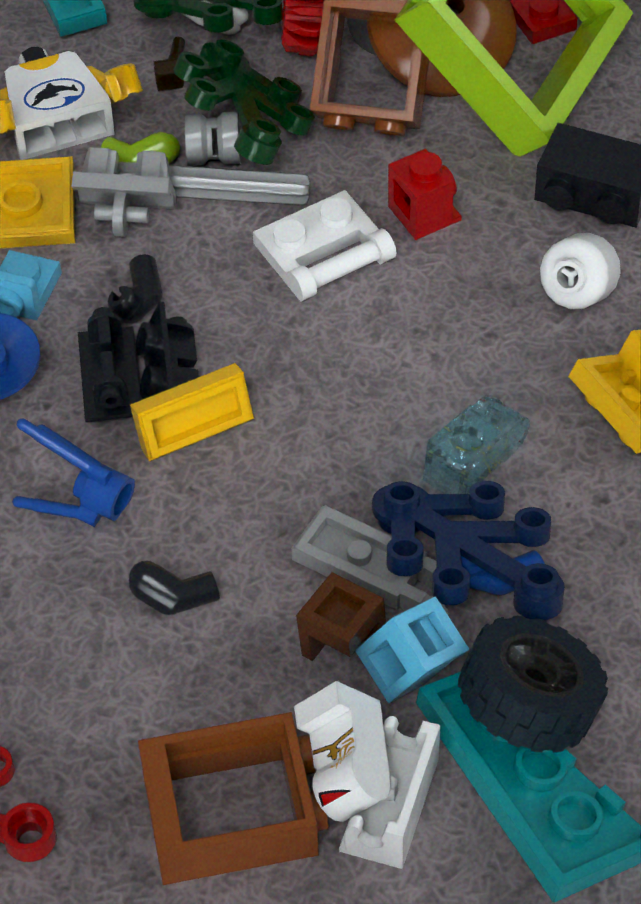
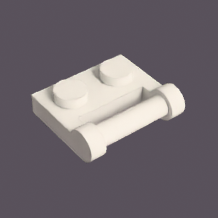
[253,190,397,302]

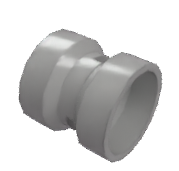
[185,112,240,166]

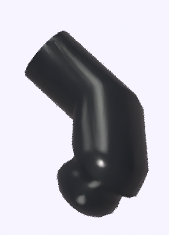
[129,561,220,615]

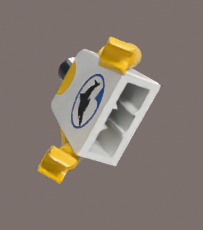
[0,47,143,160]

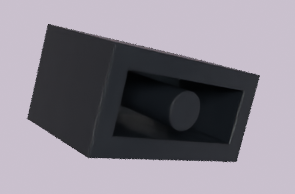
[534,122,641,228]

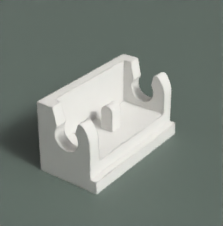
[339,716,440,869]

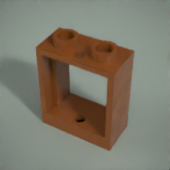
[310,0,429,136]
[138,712,328,885]

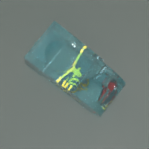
[422,395,530,494]

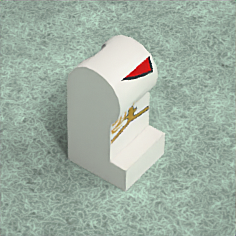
[294,681,391,822]

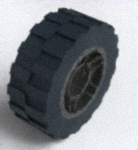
[458,616,608,753]

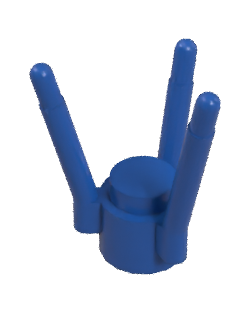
[12,418,135,527]

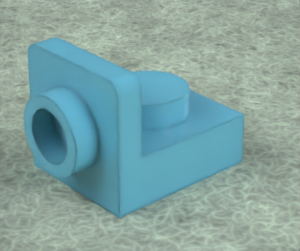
[0,250,62,320]

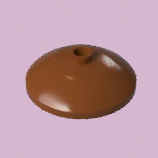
[367,0,517,97]

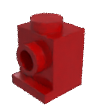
[388,148,462,240]

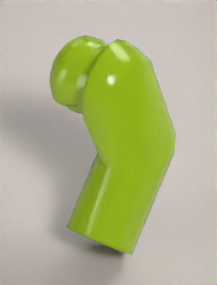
[101,132,180,164]

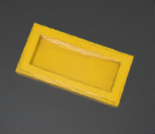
[130,363,254,461]

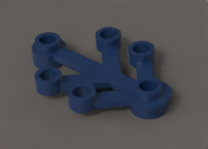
[372,481,565,620]

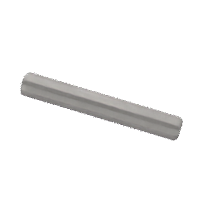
[118,162,310,205]

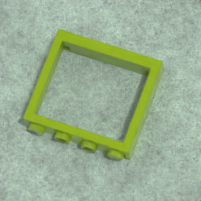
[394,0,633,157]

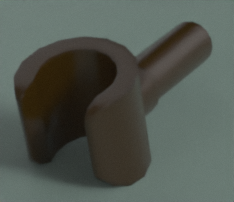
[153,37,185,91]

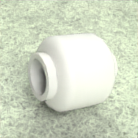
[540,233,621,309]

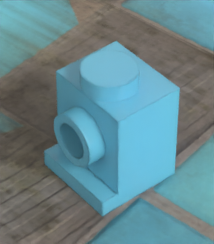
[355,596,470,704]

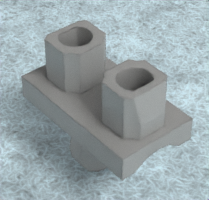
[71,147,177,237]

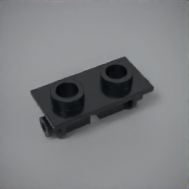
[136,301,199,399]
[78,307,141,422]

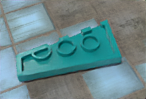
[416,671,641,903]

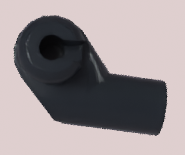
[108,254,162,323]

